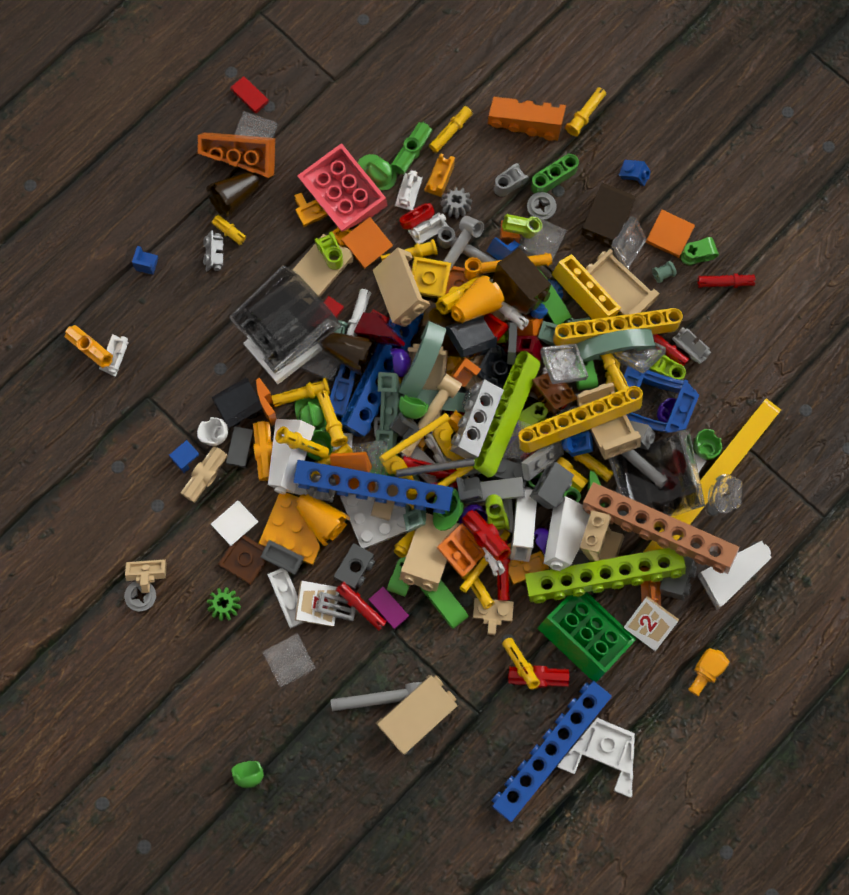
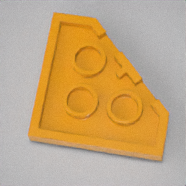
[258,493,320,565]

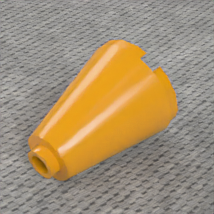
[451,275,504,323]
[296,494,350,546]

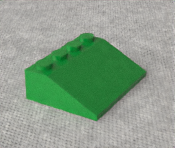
[537,592,636,682]

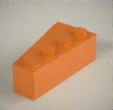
[488,97,566,141]
[198,133,275,178]

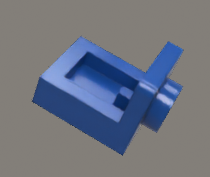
[619,160,650,186]
[562,431,593,457]

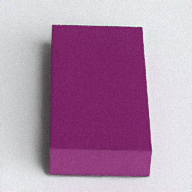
[368,587,409,629]

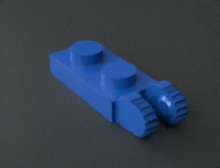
[330,364,356,418]

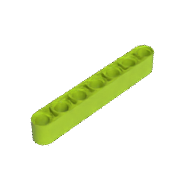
[473,351,540,478]

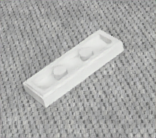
[267,568,305,629]

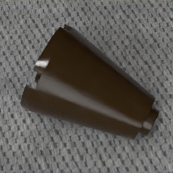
[206,172,259,218]
[321,332,376,376]

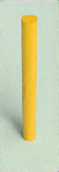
[460,530,511,593]

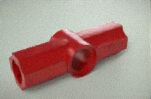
[462,510,511,561]
[508,666,569,688]

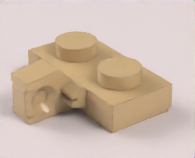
[125,560,167,593]
[473,598,514,635]

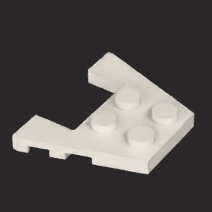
[557,718,635,798]

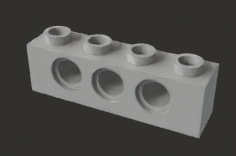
[450,379,504,459]

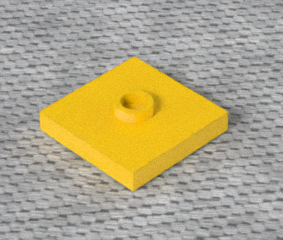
[411,256,451,299]

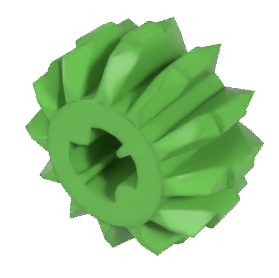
[207,587,241,621]

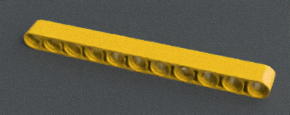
[643,398,781,552]

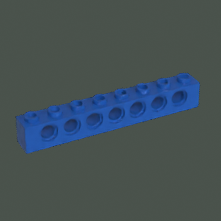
[340,312,424,437]
[293,460,454,514]
[491,681,612,823]

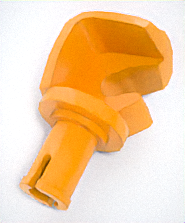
[688,648,730,697]

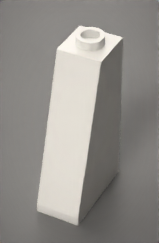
[268,419,315,494]
[510,487,537,562]
[544,496,590,571]
[697,541,771,610]

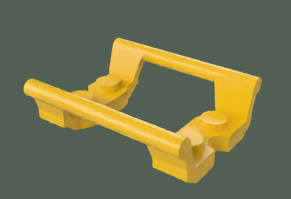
[379,413,474,510]

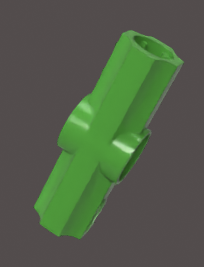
[391,122,432,175]

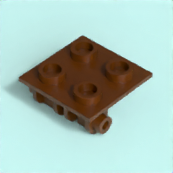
[531,369,577,414]

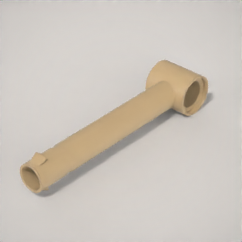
[401,373,462,457]

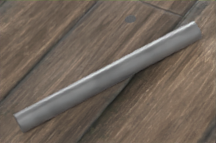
[396,458,475,477]

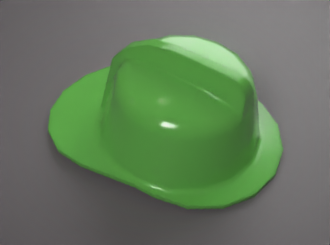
[358,154,397,191]
[295,396,327,431]
[433,489,464,531]

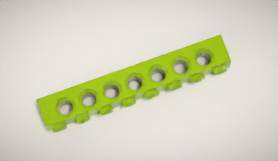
[525,548,686,604]

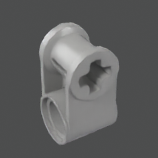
[494,163,529,197]

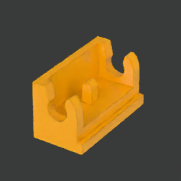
[424,154,455,197]

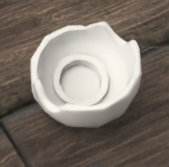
[197,417,228,446]

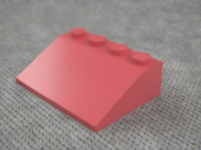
[297,143,387,232]

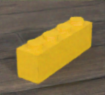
[551,254,621,319]

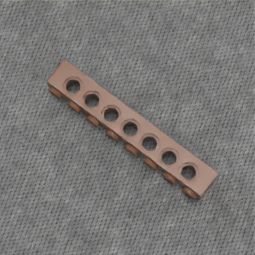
[583,482,739,574]

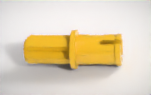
[212,215,247,245]

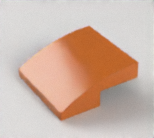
[256,378,277,427]
[330,452,376,491]
[437,523,485,577]

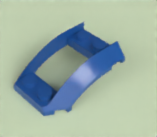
[617,362,699,433]

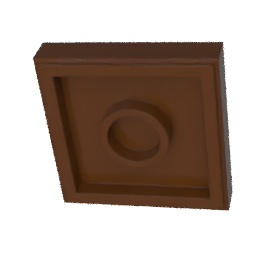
[218,535,267,586]

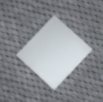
[211,501,258,545]

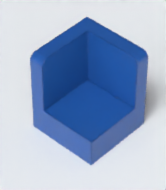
[487,237,520,260]
[132,246,158,275]
[169,440,199,473]

